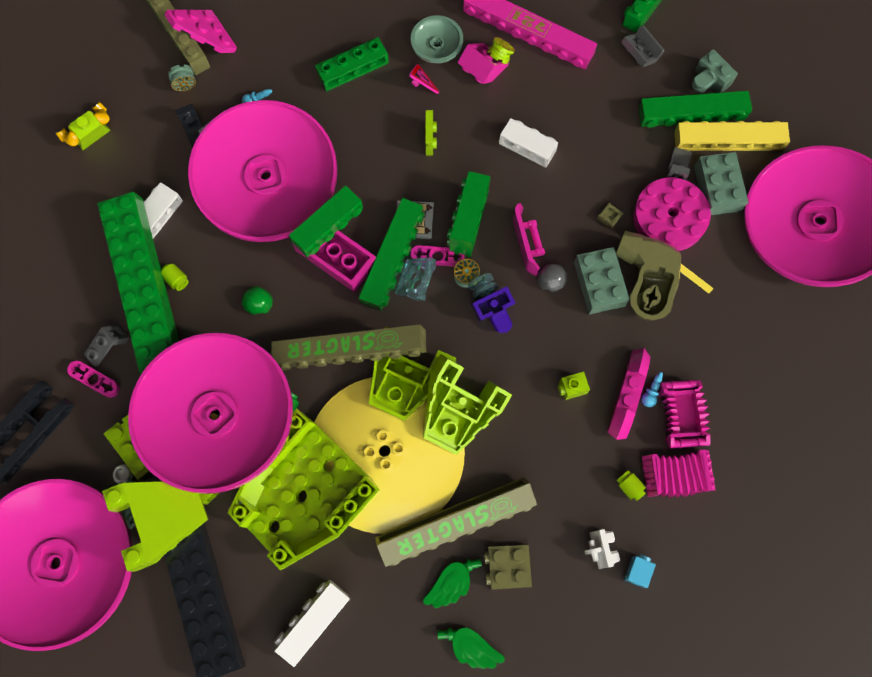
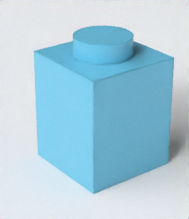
[624,554,656,588]

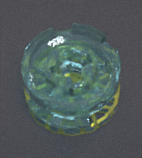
[468,273,498,300]

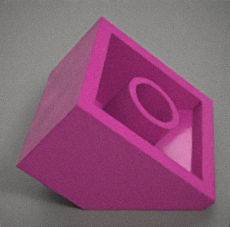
[458,43,509,84]

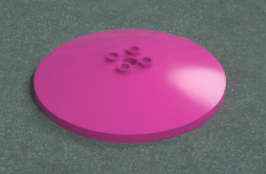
[188,100,337,242]
[744,145,872,287]
[128,333,293,494]
[0,479,133,651]

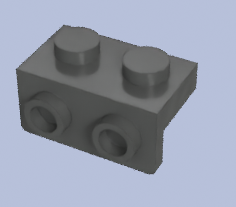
[621,26,664,67]

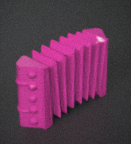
[659,379,710,448]
[642,450,716,498]

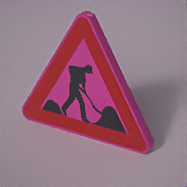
[409,64,439,94]

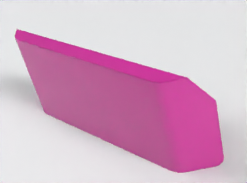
[513,203,545,276]

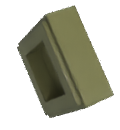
[597,203,624,229]

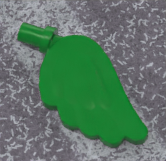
[423,559,482,608]
[437,627,505,669]

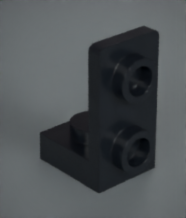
[175,104,203,148]

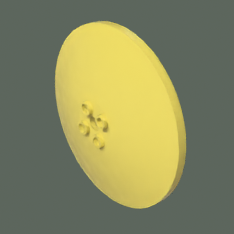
[314,377,465,534]

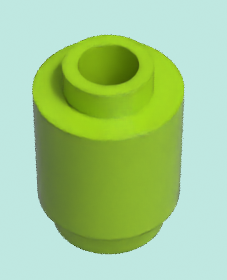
[161,263,189,291]
[616,470,646,501]

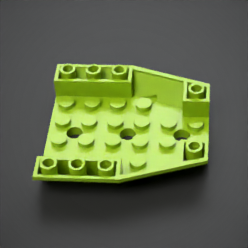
[228,409,380,570]

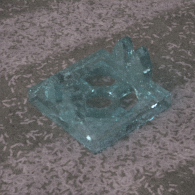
[395,258,436,301]

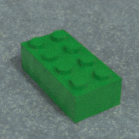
[447,171,491,258]

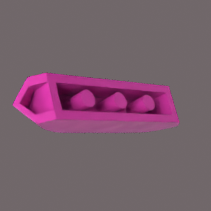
[608,348,651,440]

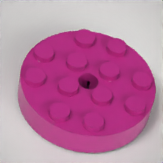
[633,178,711,251]

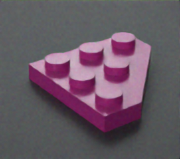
[165,10,237,53]

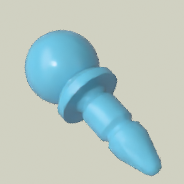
[242,89,272,103]
[641,372,663,407]

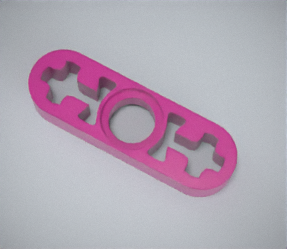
[411,245,465,266]
[67,361,120,398]

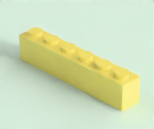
[674,121,790,151]

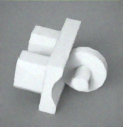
[585,529,620,569]

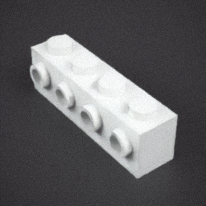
[274,579,350,667]

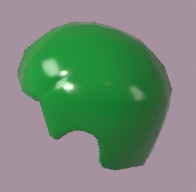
[241,286,273,315]

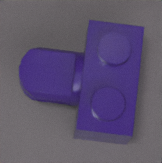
[471,286,516,333]

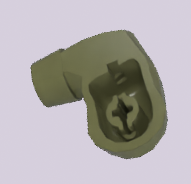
[616,231,681,321]

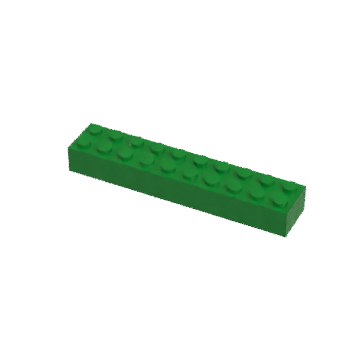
[97,192,179,376]

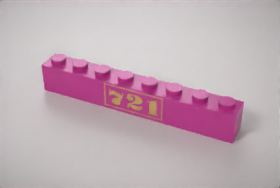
[463,0,597,69]

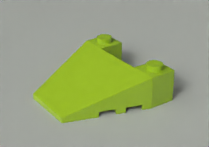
[369,326,456,421]
[423,354,512,455]
[102,481,208,572]

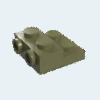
[484,545,532,590]

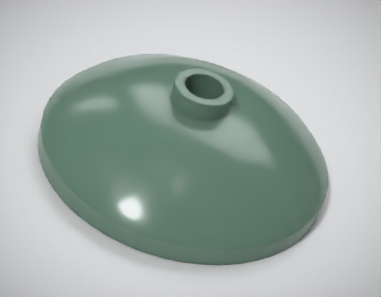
[411,15,463,63]

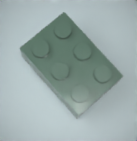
[694,152,748,215]
[574,247,630,315]

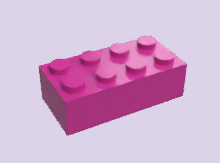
[292,231,376,293]

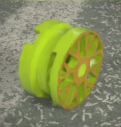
[487,37,515,64]

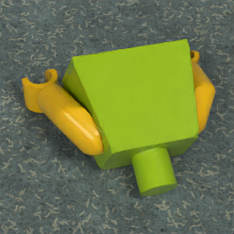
[56,101,111,150]

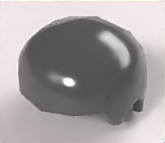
[537,263,567,292]

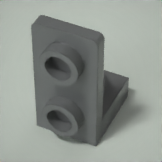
[666,147,692,180]
[84,325,130,367]

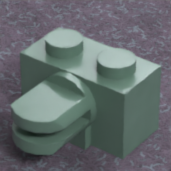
[691,49,738,93]

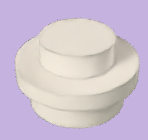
[113,464,134,484]

